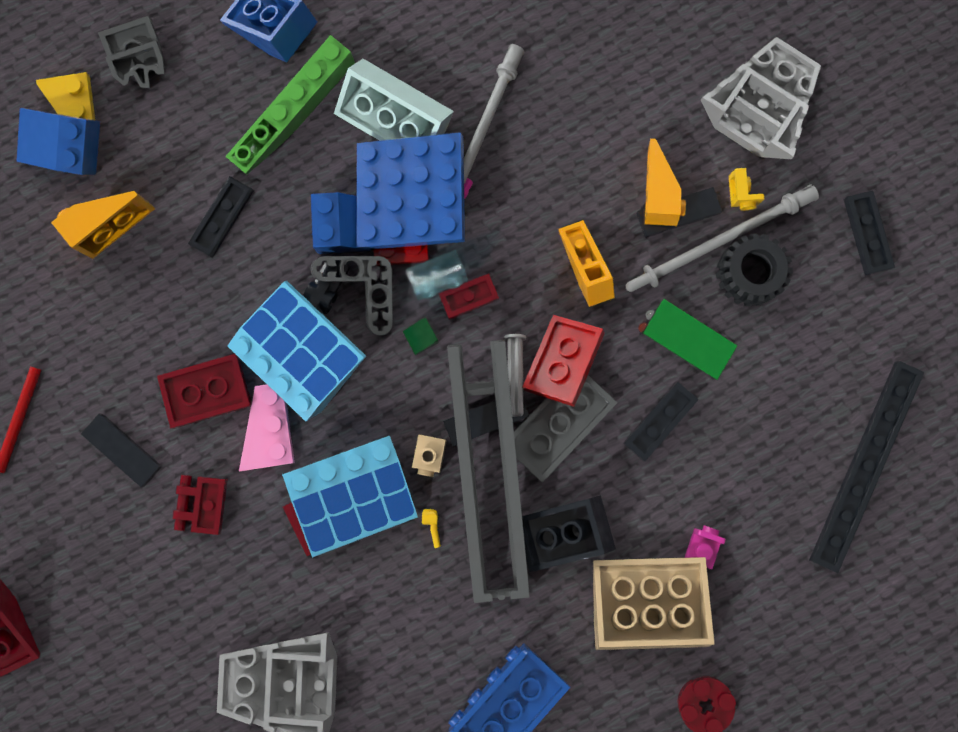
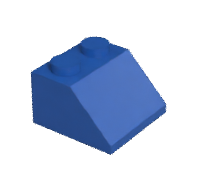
[311,192,371,254]

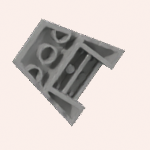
[701,37,821,159]
[217,632,337,732]

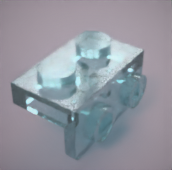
[406,250,468,301]

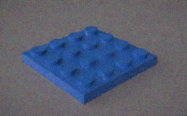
[357,132,465,250]

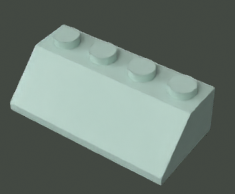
[334,59,454,141]

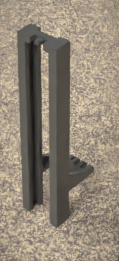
[447,340,530,603]

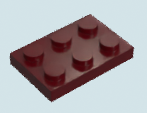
[157,354,252,429]

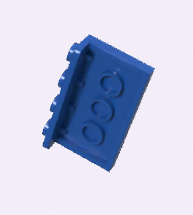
[448,643,570,732]

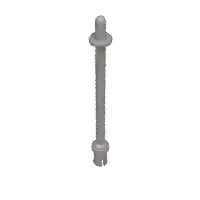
[464,44,525,184]
[626,184,819,292]

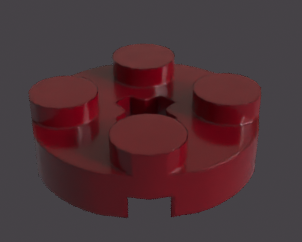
[677,676,736,732]

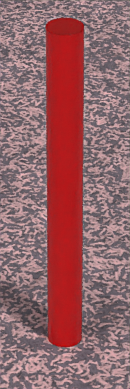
[0,366,41,473]

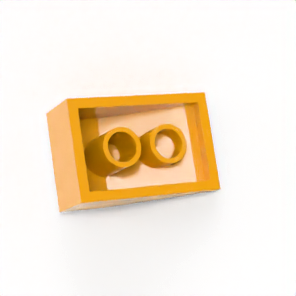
[51,191,155,259]

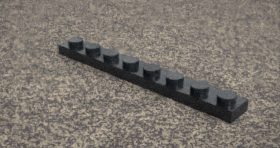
[809,361,924,573]

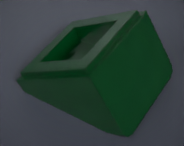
[403,317,439,355]

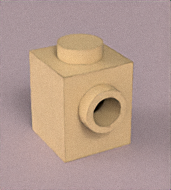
[412,435,447,477]

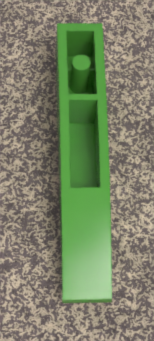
[225,35,355,174]

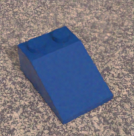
[220,0,317,62]
[17,108,100,175]

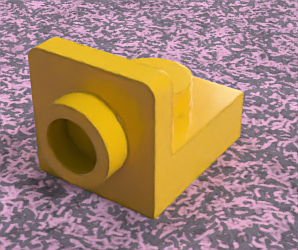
[729,168,764,211]

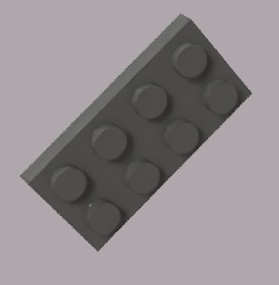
[514,375,617,482]

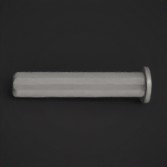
[504,334,526,417]

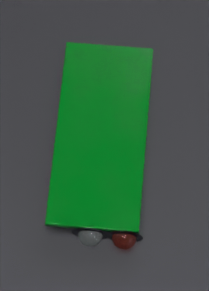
[638,299,737,380]

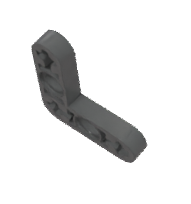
[311,256,392,335]

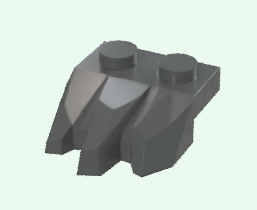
[98,16,165,88]

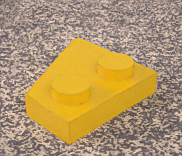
[36,72,95,120]

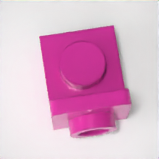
[685,525,726,569]

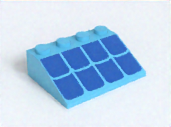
[228,281,366,421]
[282,436,418,558]

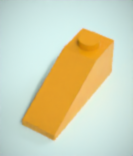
[645,139,686,226]
[558,220,615,307]

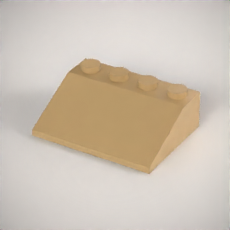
[593,557,714,650]

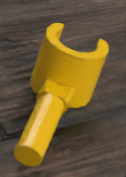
[422,509,441,548]

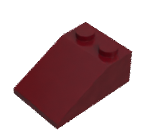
[0,579,41,677]

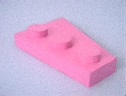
[239,384,295,471]

